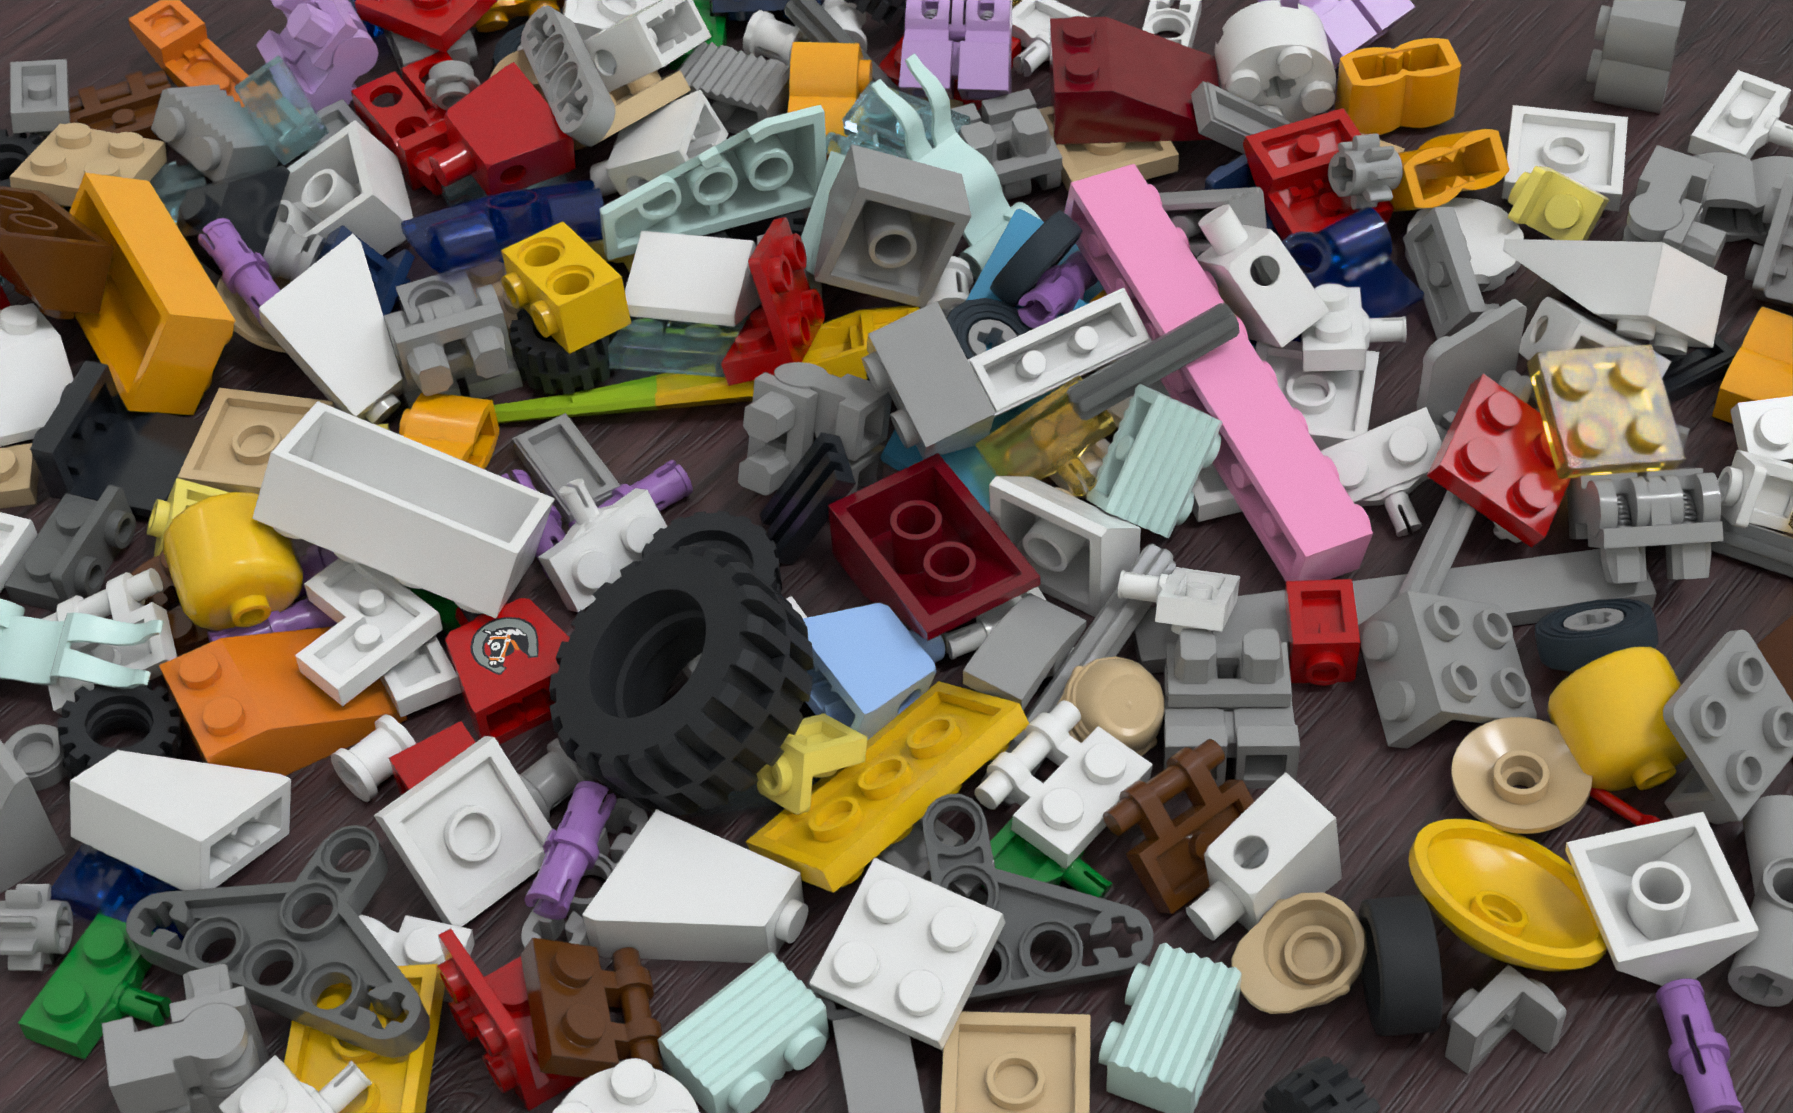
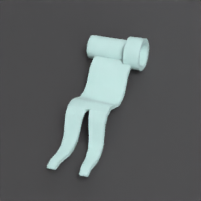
[870,54,1041,280]
[0,599,164,689]

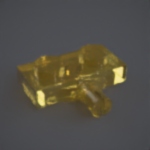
[975,375,1117,496]

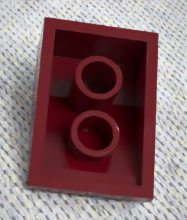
[1050,16,1219,145]
[828,453,1041,641]

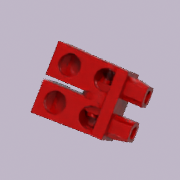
[351,51,458,195]

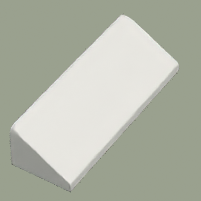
[968,288,1152,417]

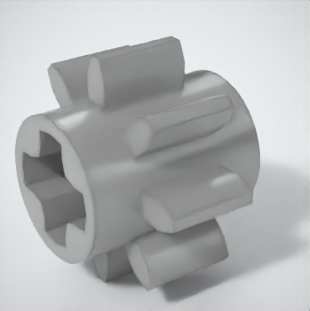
[1328,133,1403,209]
[0,884,73,971]

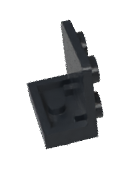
[30,361,203,517]

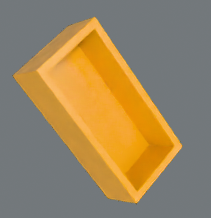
[69,173,236,415]

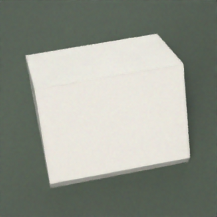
[625,231,761,326]
[1565,812,1759,986]

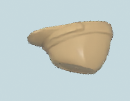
[1056,656,1165,756]
[1231,893,1367,1014]

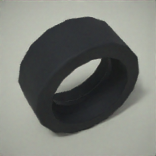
[1358,894,1443,1036]

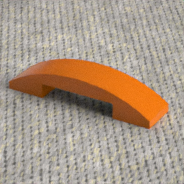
[128,0,306,136]

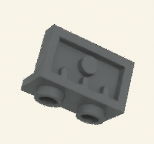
[4,485,137,612]

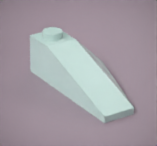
[599,105,827,260]

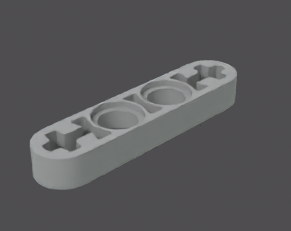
[521,5,616,146]

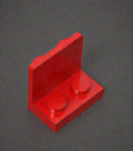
[721,217,824,386]
[436,928,584,1111]

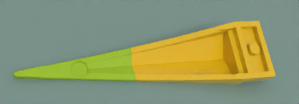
[494,305,919,423]

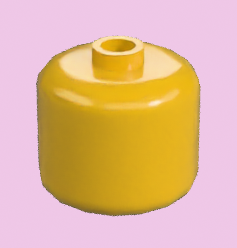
[163,492,303,631]
[1547,647,1688,791]

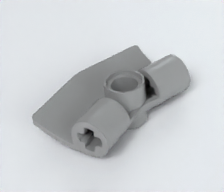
[1728,795,1793,1006]

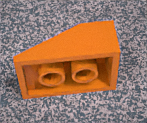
[159,626,407,776]

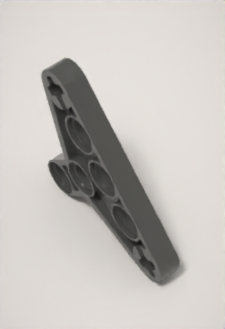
[807,794,1153,1026]
[126,825,430,1058]

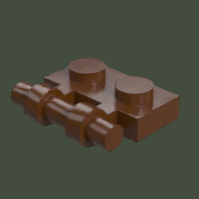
[69,69,171,141]
[1103,738,1254,914]
[521,937,663,1078]

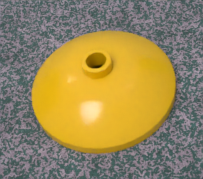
[1408,819,1607,971]

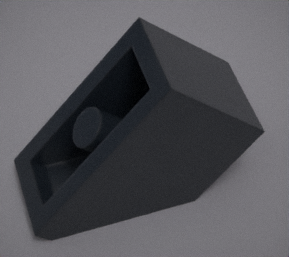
[176,165,290,275]

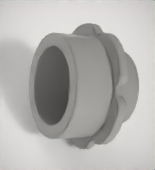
[424,60,480,110]

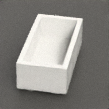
[252,401,555,618]

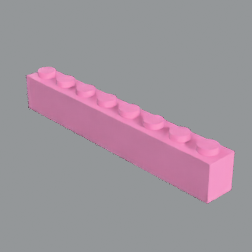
[1064,164,1373,581]

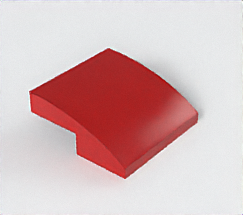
[1243,108,1394,253]

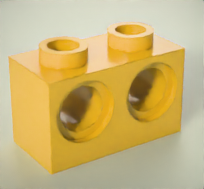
[501,221,632,354]

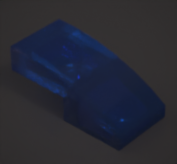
[51,843,185,942]

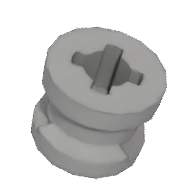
[263,221,325,282]

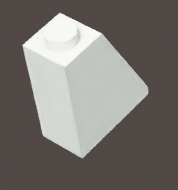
[258,234,402,425]
[69,750,291,890]
[582,809,808,963]

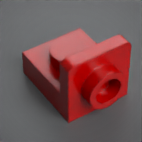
[1285,579,1360,686]

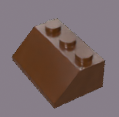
[0,186,114,319]

